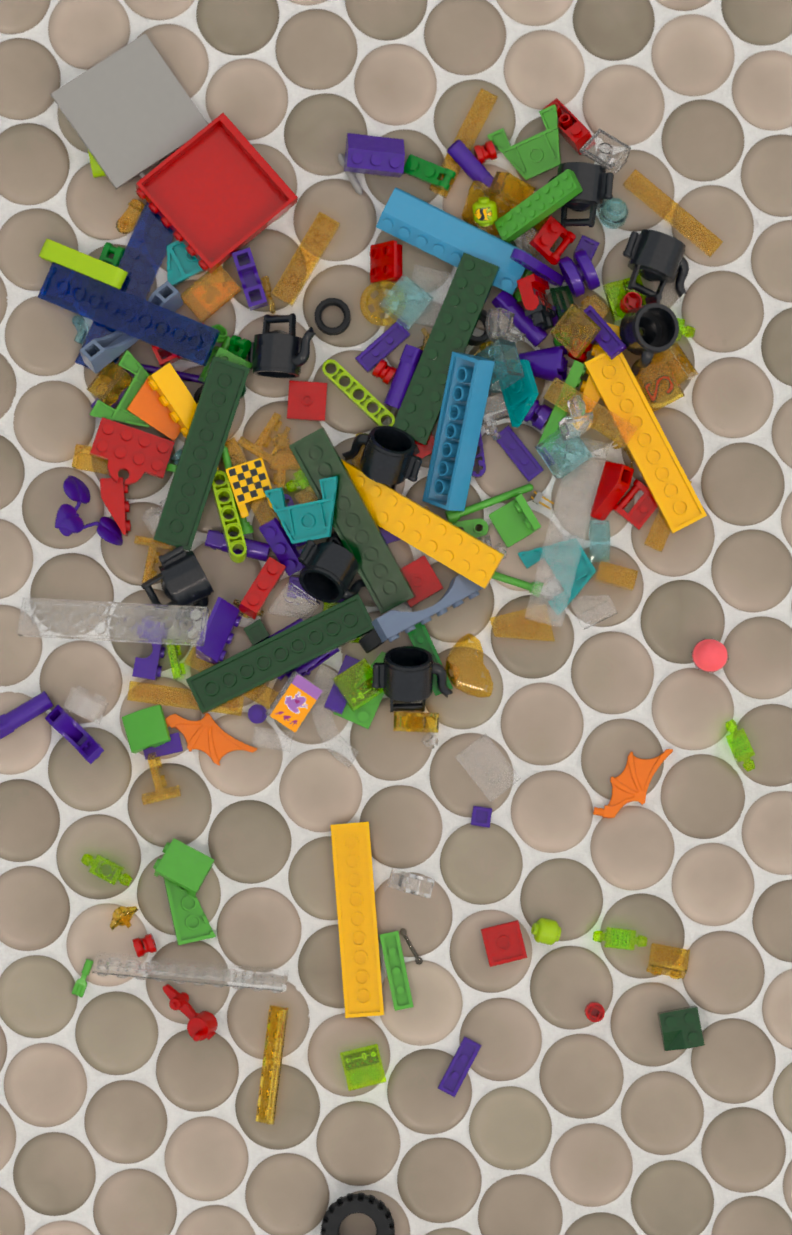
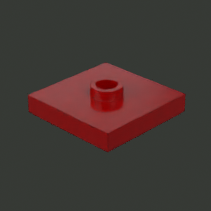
[287,380,328,421]
[401,555,444,608]
[481,920,527,967]

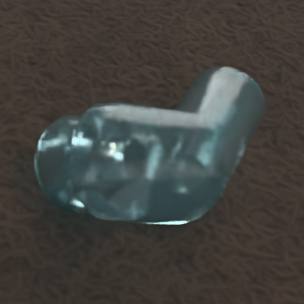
[72,315,89,344]

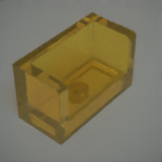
[72,444,109,475]

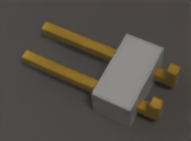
[531,491,554,509]

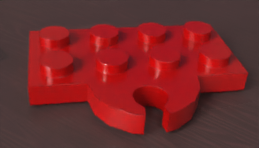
[90,417,175,485]

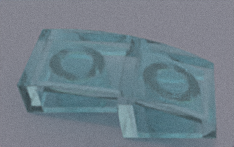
[588,521,610,562]

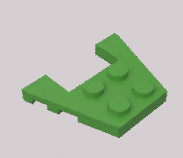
[487,104,561,180]
[89,350,150,428]

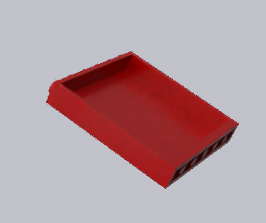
[136,113,298,274]

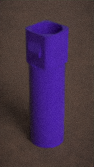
[446,139,501,198]
[491,290,548,347]
[384,344,423,409]
[205,530,270,562]
[0,691,54,739]

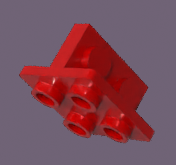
[370,240,402,283]

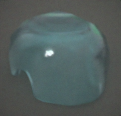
[599,197,628,229]

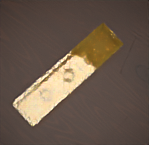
[272,211,340,307]
[543,377,638,448]

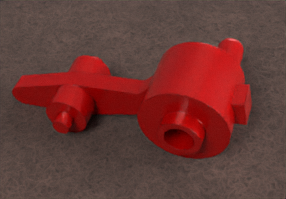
[163,984,218,1041]

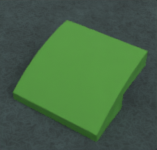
[122,705,171,754]

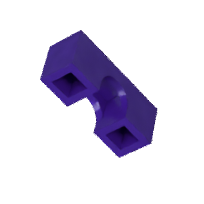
[232,247,268,311]
[132,619,169,681]

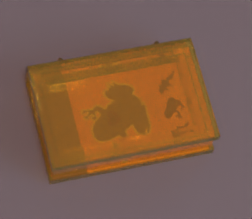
[180,266,241,323]

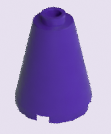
[515,345,568,384]

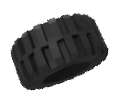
[321,1192,395,1235]

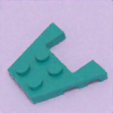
[264,476,338,544]
[518,539,596,617]

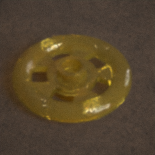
[360,282,406,326]

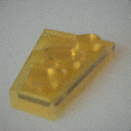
[490,604,555,642]

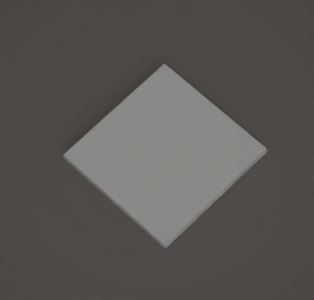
[51,34,208,189]

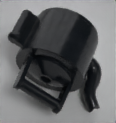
[548,162,614,228]
[623,229,689,298]
[619,293,679,376]
[248,313,316,378]
[342,426,422,490]
[298,531,366,603]
[141,546,214,626]
[371,646,453,713]

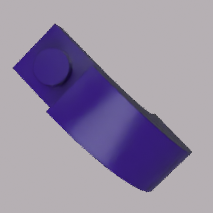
[45,705,104,764]

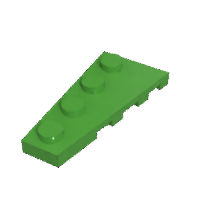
[333,651,386,729]
[163,877,216,945]

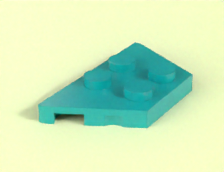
[167,241,204,286]
[494,359,539,428]

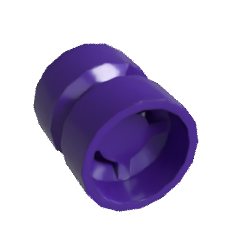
[524,399,553,430]

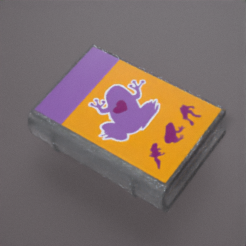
[265,671,324,734]

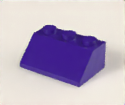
[344,133,405,178]
[195,597,242,665]

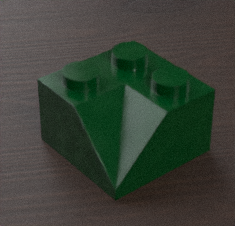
[657,1006,705,1051]

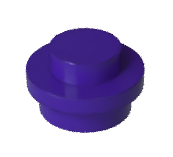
[248,704,267,724]

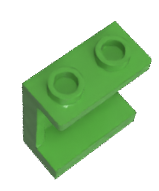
[153,838,214,897]

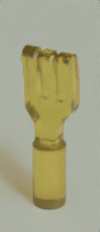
[261,276,276,314]

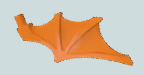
[165,713,258,766]
[593,749,673,818]

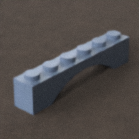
[79,281,184,374]
[371,574,482,643]

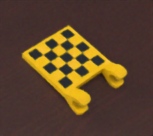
[225,457,272,518]

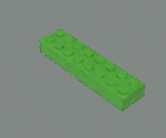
[494,169,583,243]
[536,360,586,455]

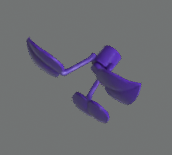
[55,476,123,546]

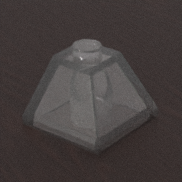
[579,128,631,174]

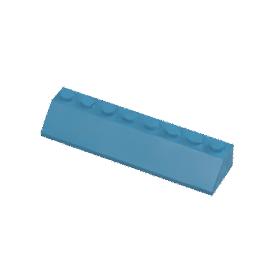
[376,187,532,295]
[422,351,495,511]

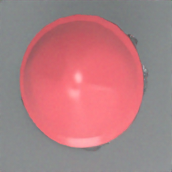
[691,638,729,674]

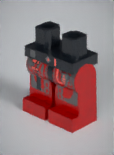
[517,274,556,331]

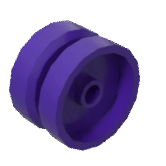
[558,249,600,298]

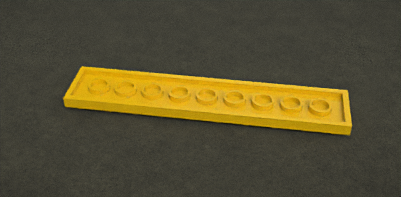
[583,352,707,533]
[341,459,504,589]
[330,822,384,1018]

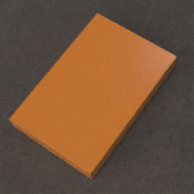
[126,378,182,442]

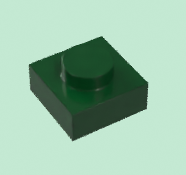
[244,619,270,645]

